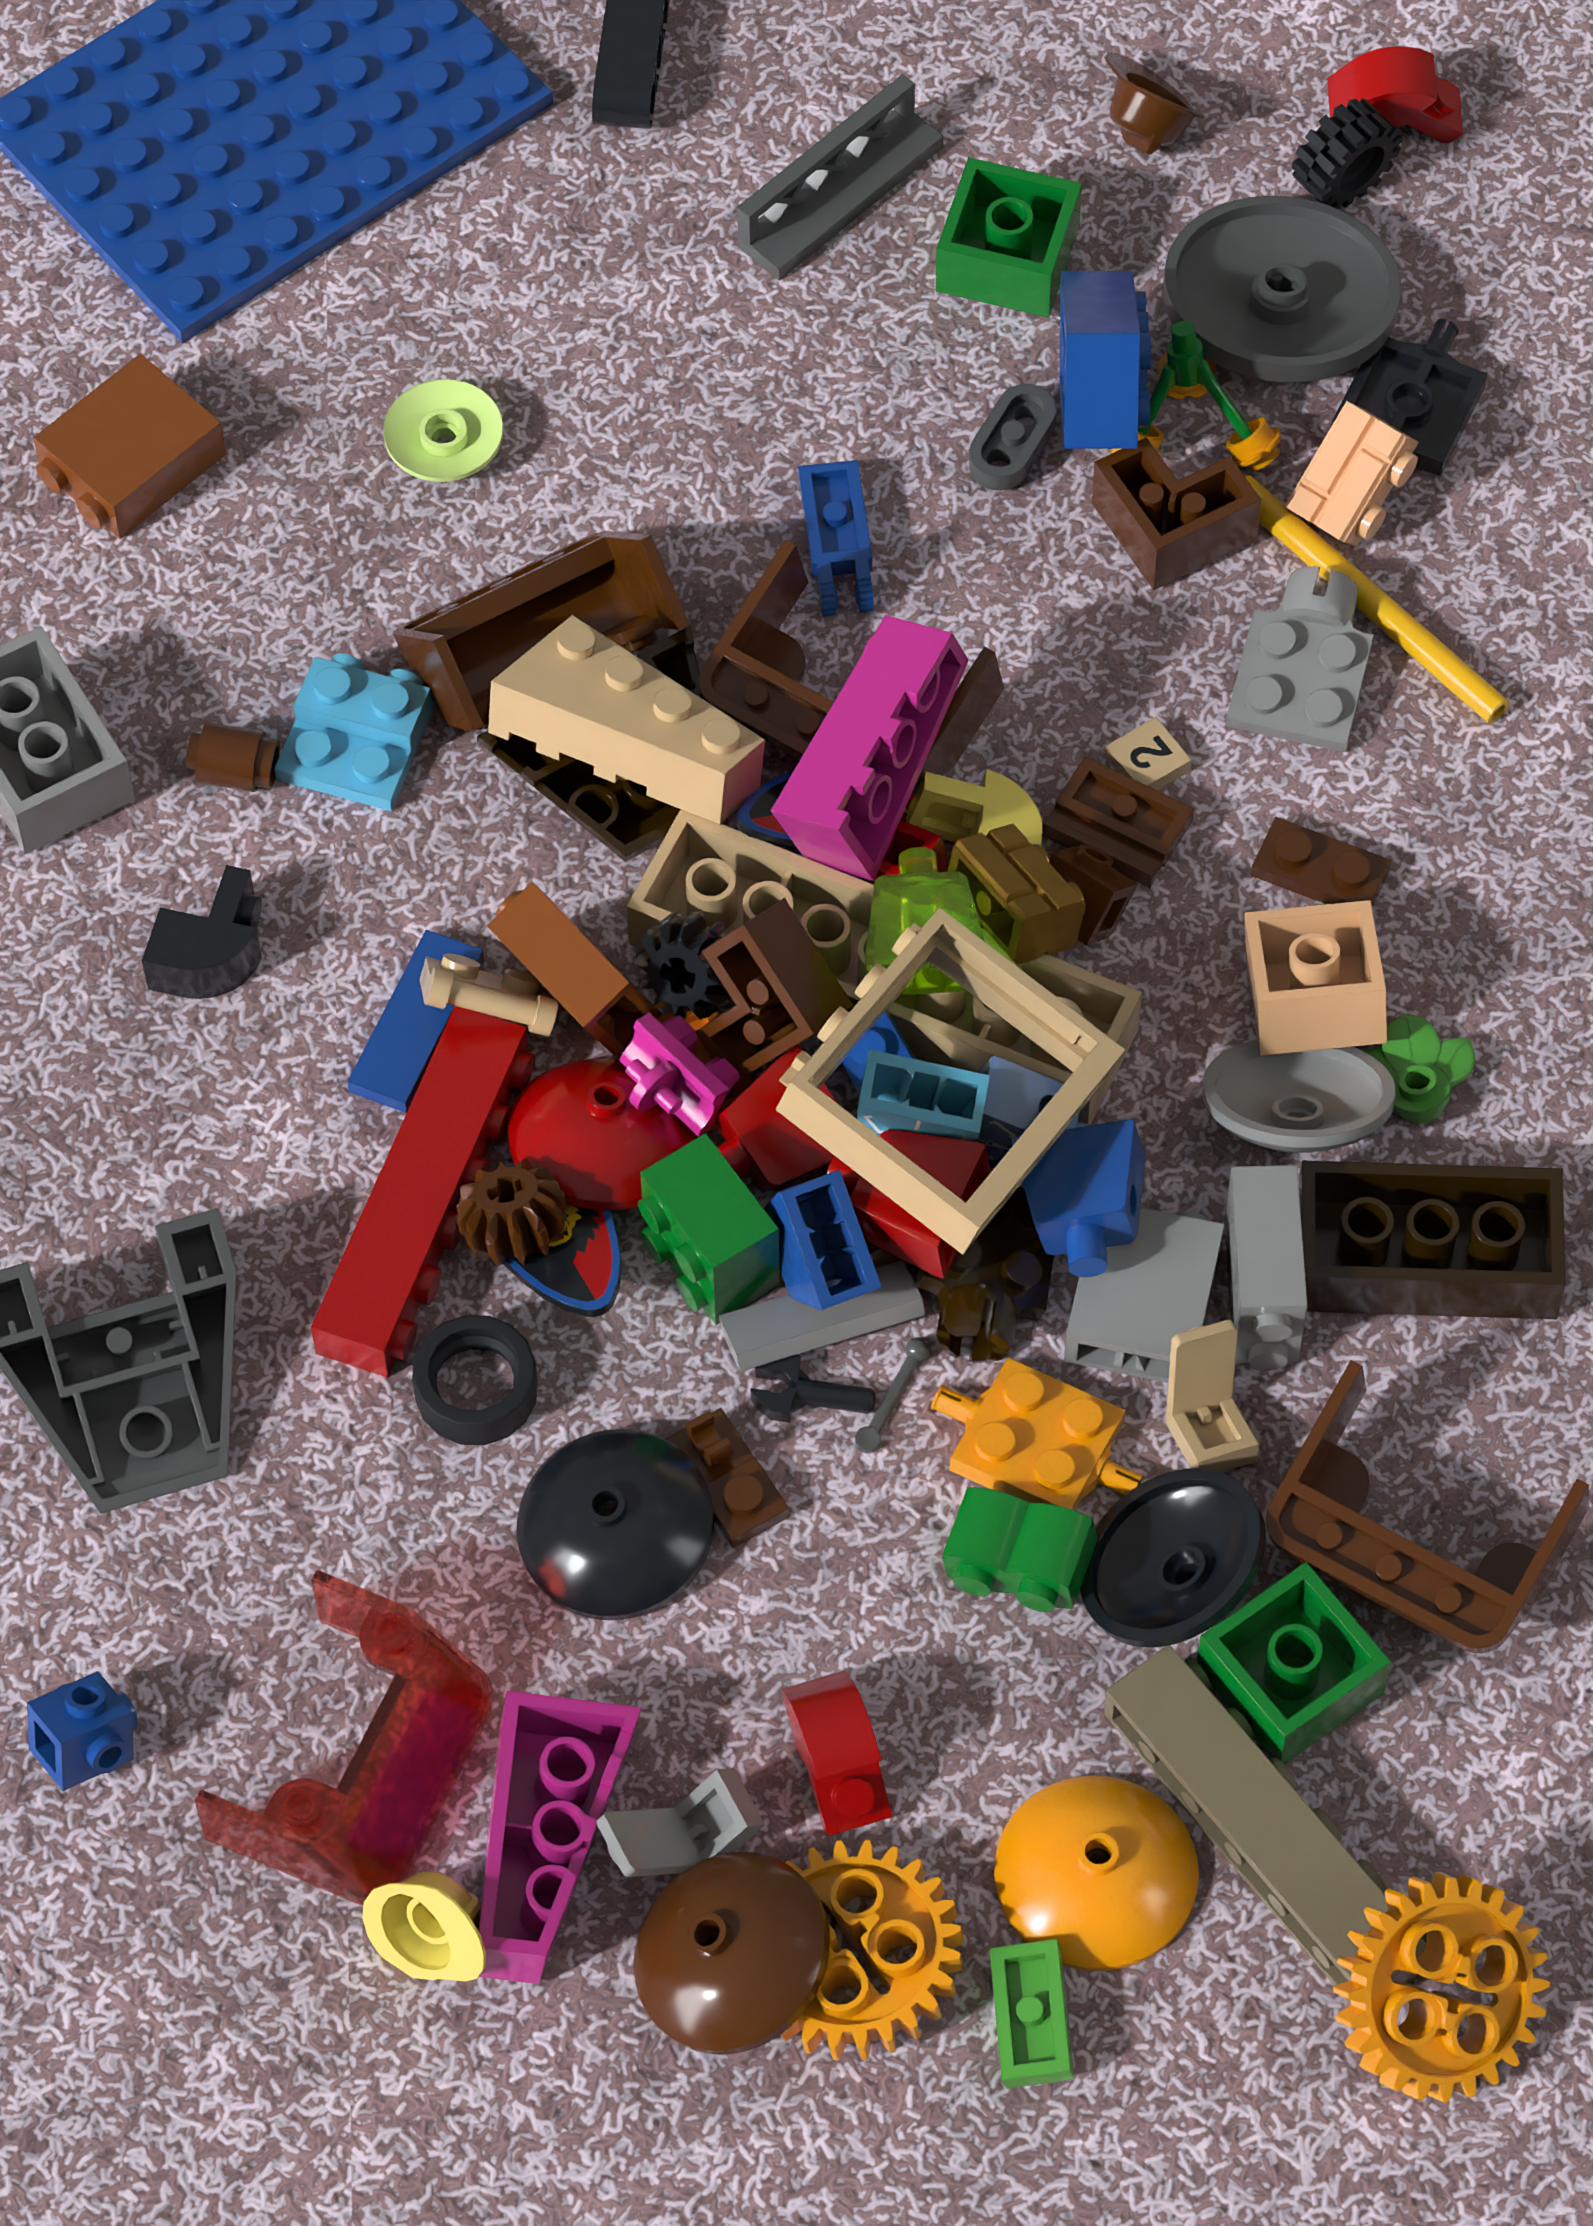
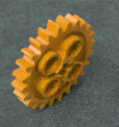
[780,1840,964,2061]
[1333,1872,1550,2103]

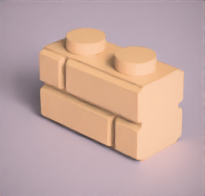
[1285,401,1419,547]

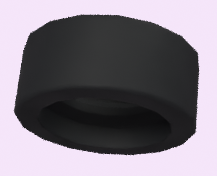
[412,1315,538,1445]

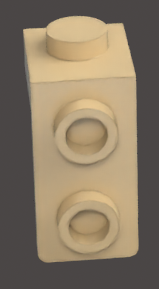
[1165,1320,1259,1472]

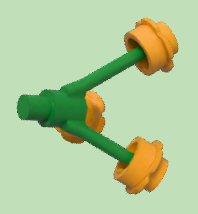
[1111,321,1281,472]

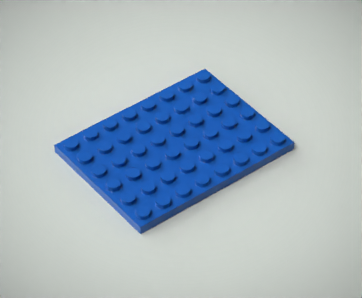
[0,0,553,343]

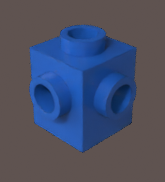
[27,1671,138,1791]

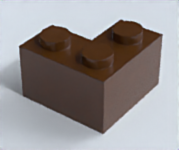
[1092,437,1262,590]
[695,898,854,1079]

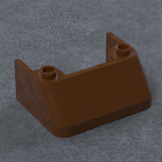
[393,531,690,732]
[699,540,1005,795]
[1266,1360,1589,1653]

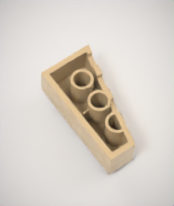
[488,615,765,825]

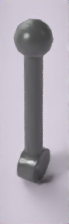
[855,1337,931,1454]

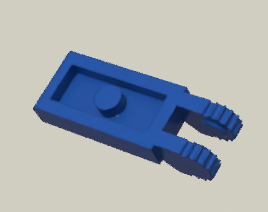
[798,460,874,617]

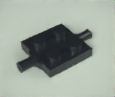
[1331,319,1488,477]

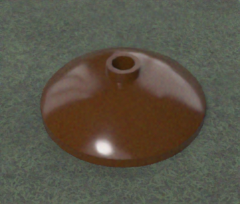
[634,1851,830,2055]

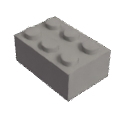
[0,626,135,854]

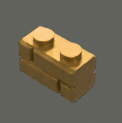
[945,823,1086,965]

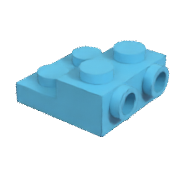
[274,653,433,811]

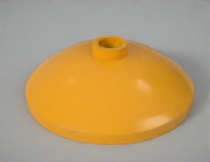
[994,1775,1199,1971]

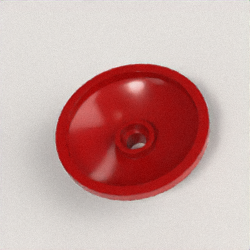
[507,1059,698,1211]

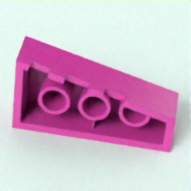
[771,615,969,881]
[477,1691,642,1984]

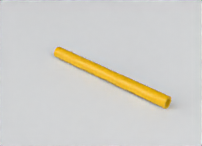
[1246,475,1510,724]

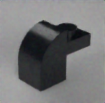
[142,865,262,999]

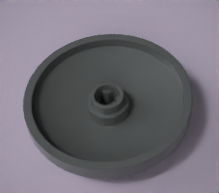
[1162,196,1401,382]

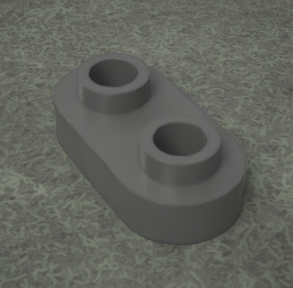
[969,384,1057,490]

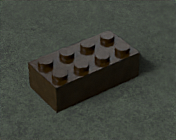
[1298,1160,1566,1320]

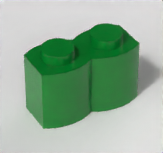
[942,1487,1098,1612]

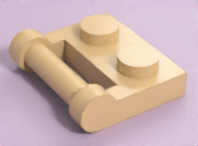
[419,953,558,1037]

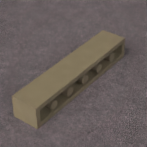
[1103,1645,1427,2005]

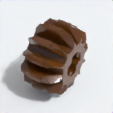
[456,1159,568,1267]

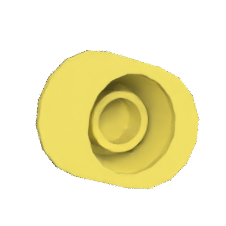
[362,1871,486,1981]

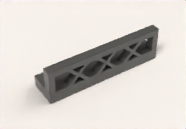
[737,74,943,281]

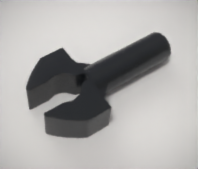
[750,1355,876,1423]

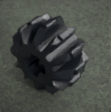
[633,911,732,1020]

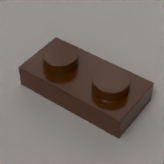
[1251,816,1391,907]

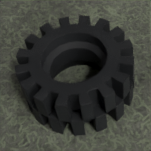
[1292,98,1402,209]

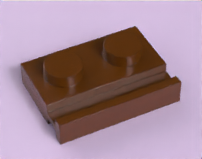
[1042,756,1194,888]

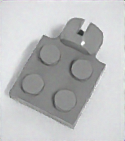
[1226,566,1374,753]

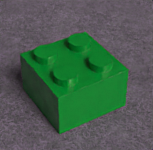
[935,157,1082,318]
[638,1133,780,1325]
[1197,1562,1391,1764]

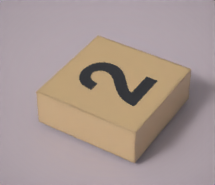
[1105,717,1192,790]

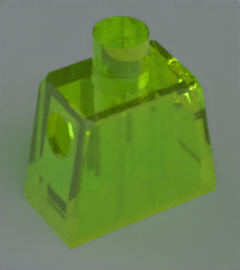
[865,847,985,995]

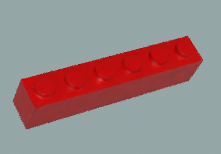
[311,1006,535,1378]

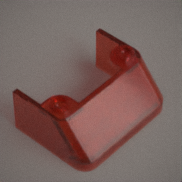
[195,1570,494,1906]

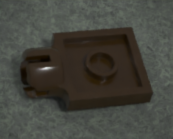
[916,1187,1054,1363]

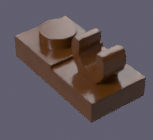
[665,1408,789,1548]

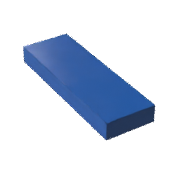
[347,929,484,1113]

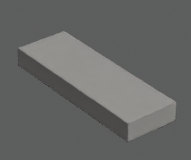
[719,1260,925,1371]

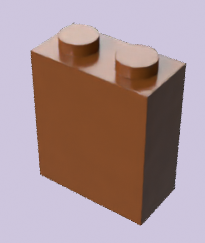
[33,353,226,539]
[487,882,663,1060]

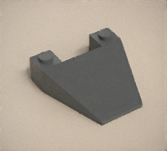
[0,1208,236,1514]

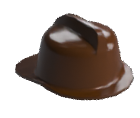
[1104,52,1205,155]

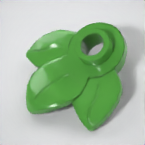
[1360,1014,1475,1123]

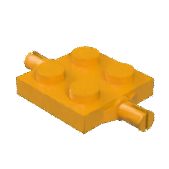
[931,1357,1144,1511]

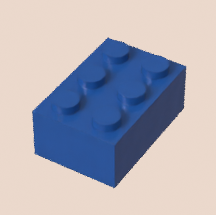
[1059,271,1151,449]

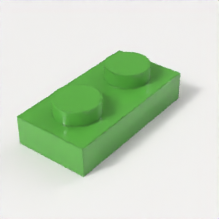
[989,1939,1075,2089]

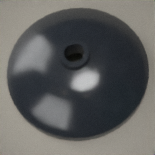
[517,1429,715,1620]
[1080,1468,1266,1647]

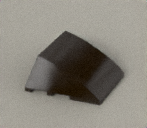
[477,626,704,862]

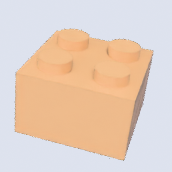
[1244,900,1387,1056]

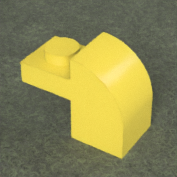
[906,769,1042,846]

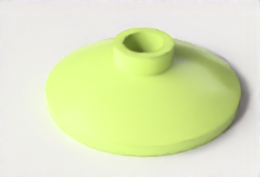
[383,379,503,482]

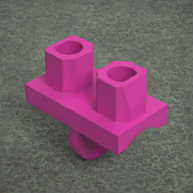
[619,1013,740,1137]

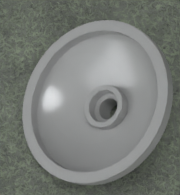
[1202,1040,1396,1153]

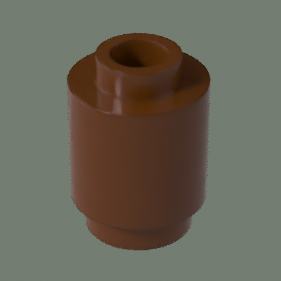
[186,722,280,792]

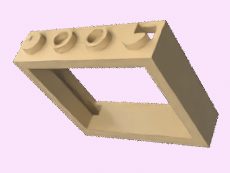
[775,907,1125,1255]

